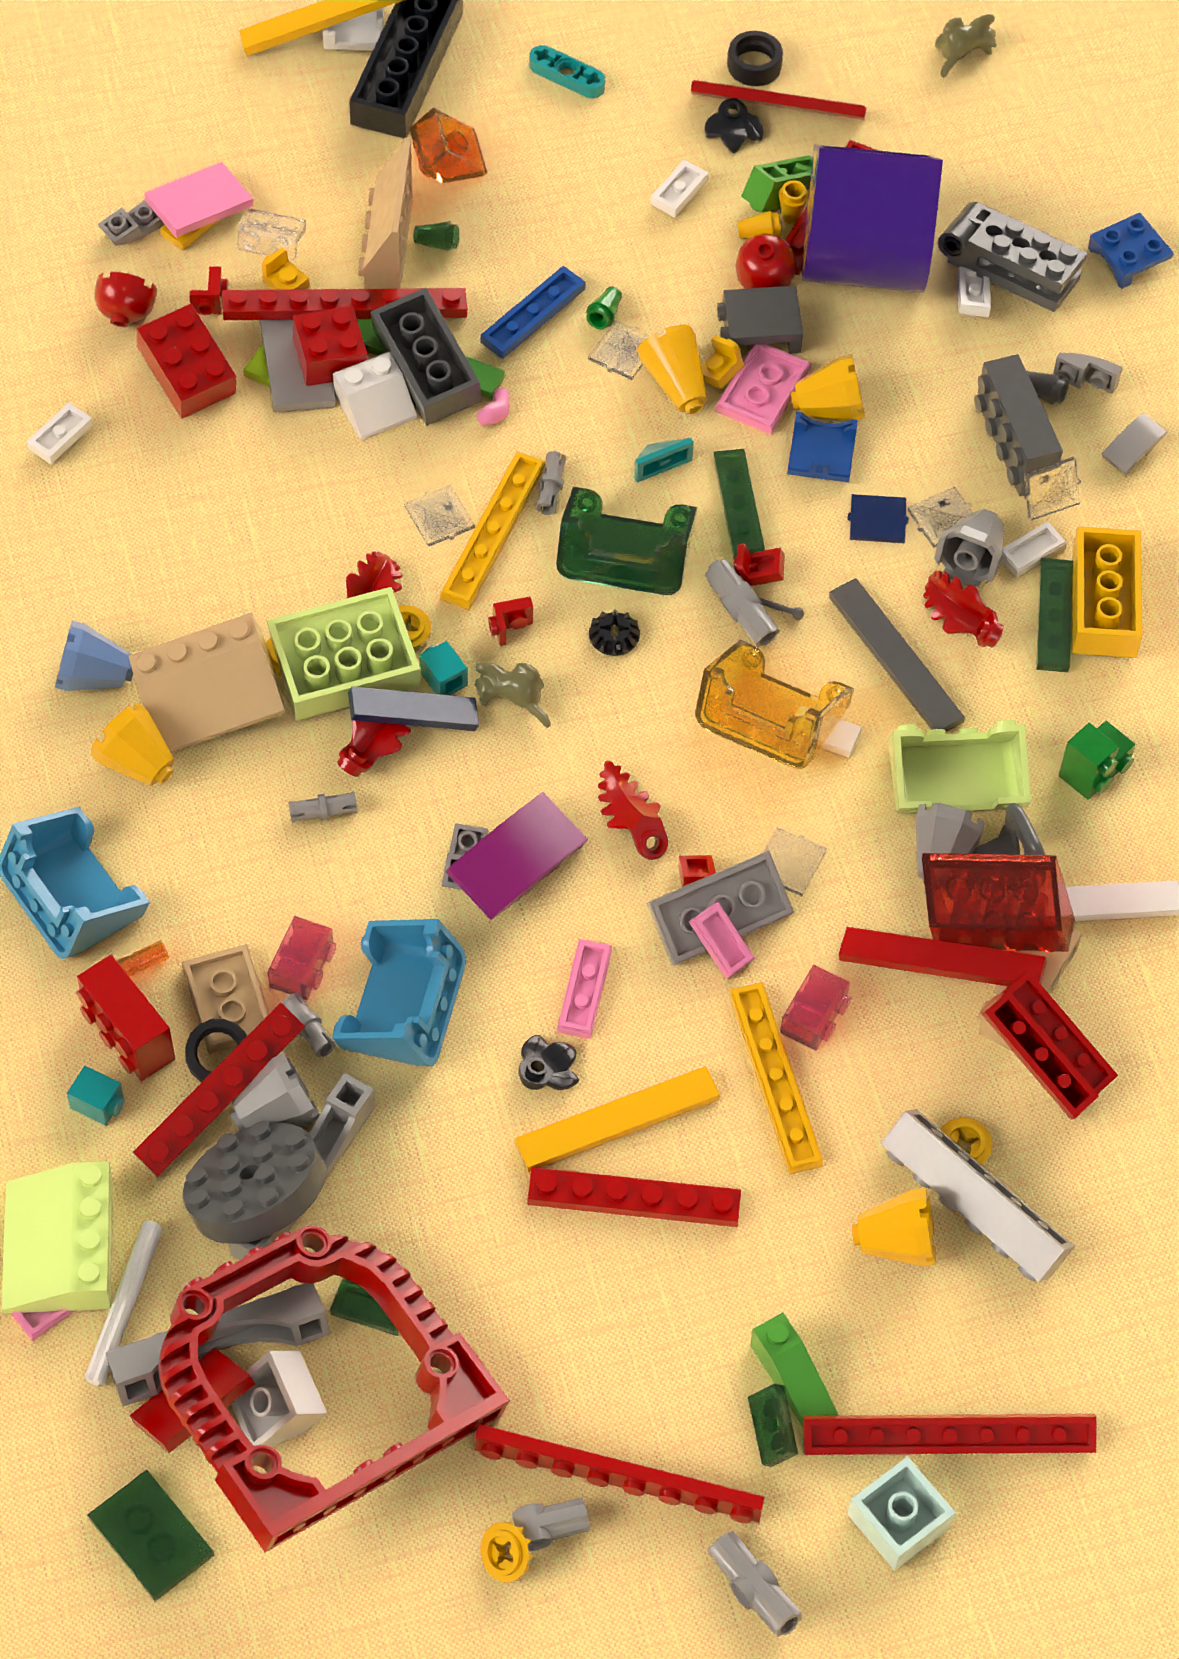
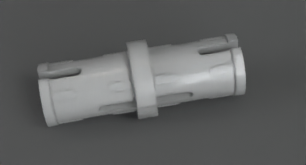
[536,451,566,515]
[288,791,358,823]
[282,993,335,1057]

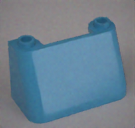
[0,807,150,959]
[332,919,466,1066]

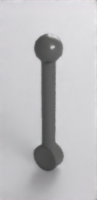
[758,597,804,620]

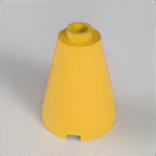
[637,324,707,414]

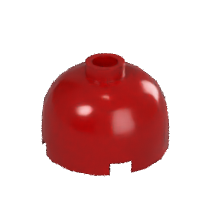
[736,233,796,289]
[94,272,158,327]

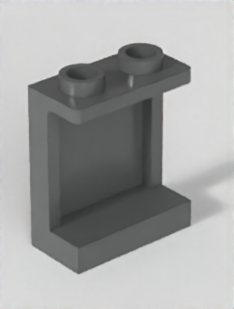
[717,286,803,354]

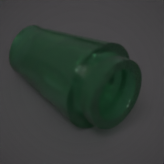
[413,221,460,251]

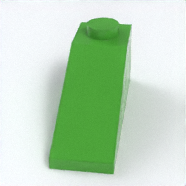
[741,155,812,213]
[750,1312,838,1427]

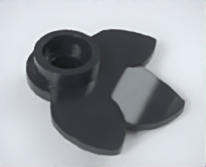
[705,98,763,153]
[518,1035,579,1090]

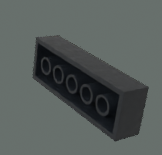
[349,0,463,139]

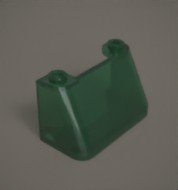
[556,486,698,595]

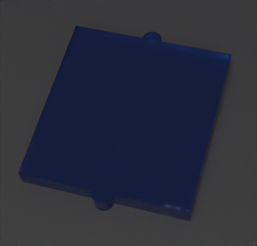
[847,494,909,544]

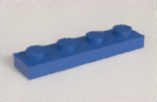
[480,265,586,359]

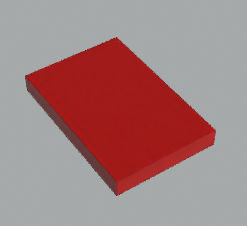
[129,1348,255,1453]

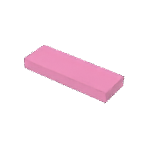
[557,939,612,1039]

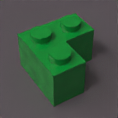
[1058,720,1136,800]

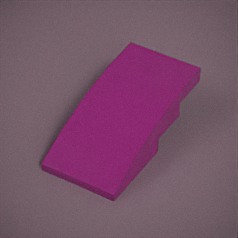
[445,792,588,920]

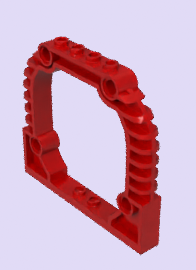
[159,1225,510,1553]

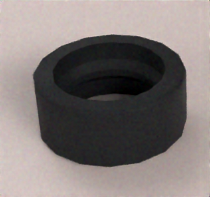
[727,30,783,87]
[185,1019,247,1082]

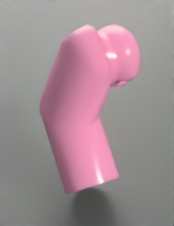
[477,388,509,426]

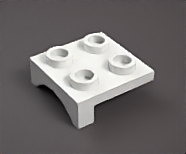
[323,8,384,50]

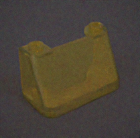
[695,640,854,769]

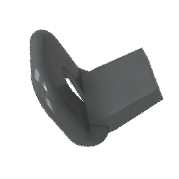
[966,803,1047,892]

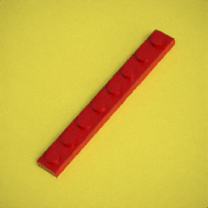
[222,288,468,320]
[803,1414,1097,1455]
[475,1424,765,1524]

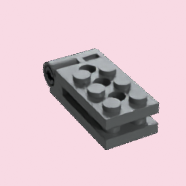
[938,202,1087,312]

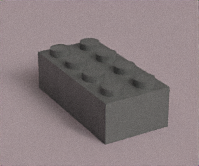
[371,287,482,426]
[974,354,1063,496]

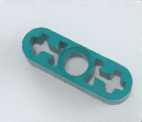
[529,45,605,98]

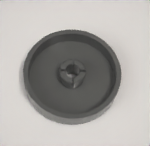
[183,1121,326,1244]

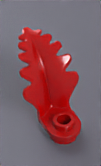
[346,551,403,598]
[923,570,1004,648]
[337,720,411,777]
[598,760,668,860]

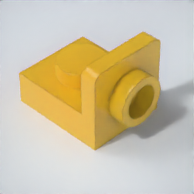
[261,247,310,290]
[701,335,745,389]

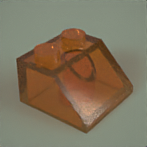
[409,107,488,183]

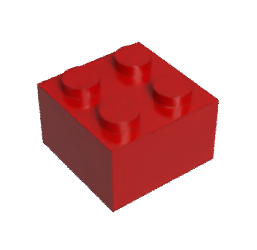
[292,306,367,386]

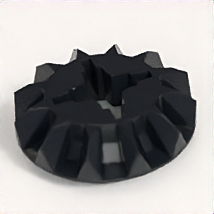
[589,609,640,656]

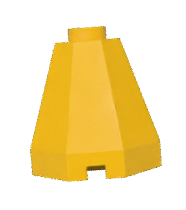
[790,354,866,420]
[91,702,174,786]
[852,1188,936,1267]

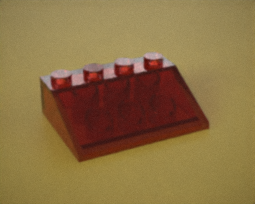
[922,853,1075,953]

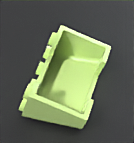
[887,720,1031,814]

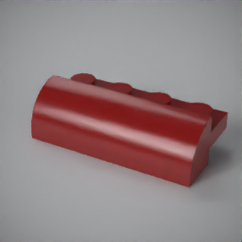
[980,970,1118,1120]

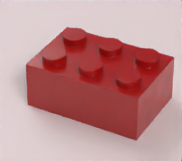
[137,303,236,419]
[76,954,176,1082]

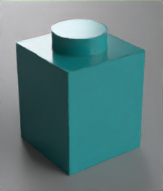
[419,641,468,695]
[66,1065,125,1126]

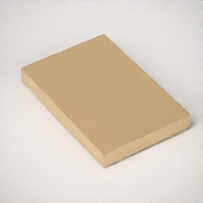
[181,944,269,1054]

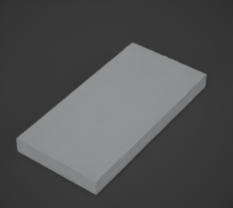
[259,320,336,412]
[646,851,794,965]

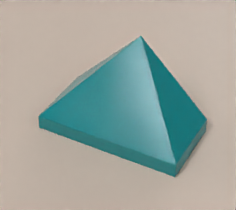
[634,437,694,483]

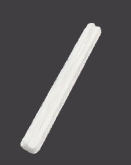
[85,1221,162,1386]

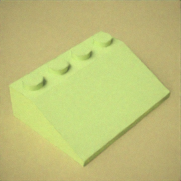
[267,587,421,721]
[1,1161,113,1314]

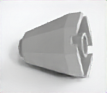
[934,509,1004,587]
[915,803,984,889]
[230,1052,320,1131]

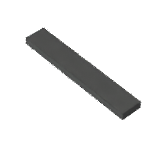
[829,578,965,732]

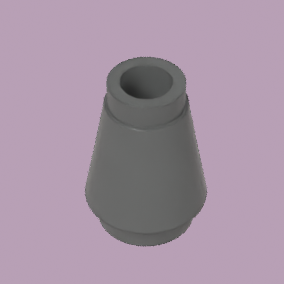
[1027,371,1069,405]

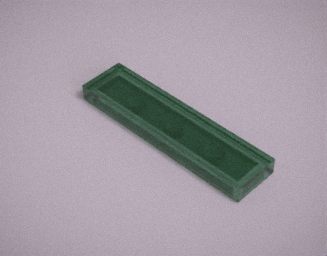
[713,448,765,560]
[1036,558,1073,673]

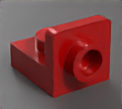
[488,596,533,646]
[678,855,716,887]

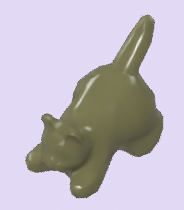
[935,14,997,78]
[474,663,551,728]

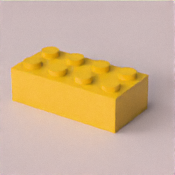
[1072,526,1142,658]

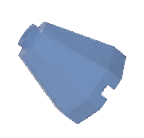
[55,620,133,691]

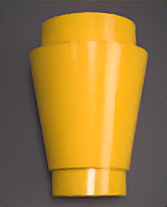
[779,180,808,224]
[737,210,782,239]

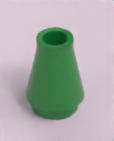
[586,286,622,329]

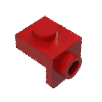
[189,266,229,315]
[734,543,785,587]

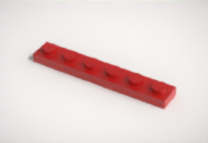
[132,1002,306,1177]
[527,1167,741,1227]

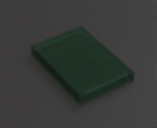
[87,1469,215,1602]

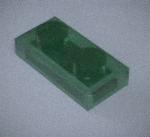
[748,1383,799,1467]

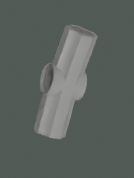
[705,559,780,647]
[708,1531,802,1637]

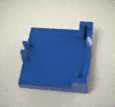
[1088,212,1174,289]
[787,412,858,483]

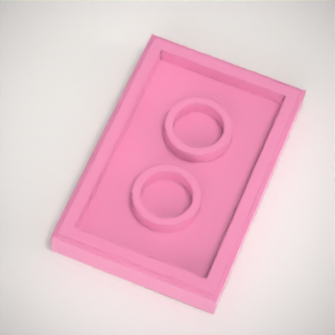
[145,162,253,237]
[715,344,811,435]

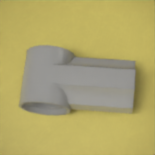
[512,1498,590,1552]

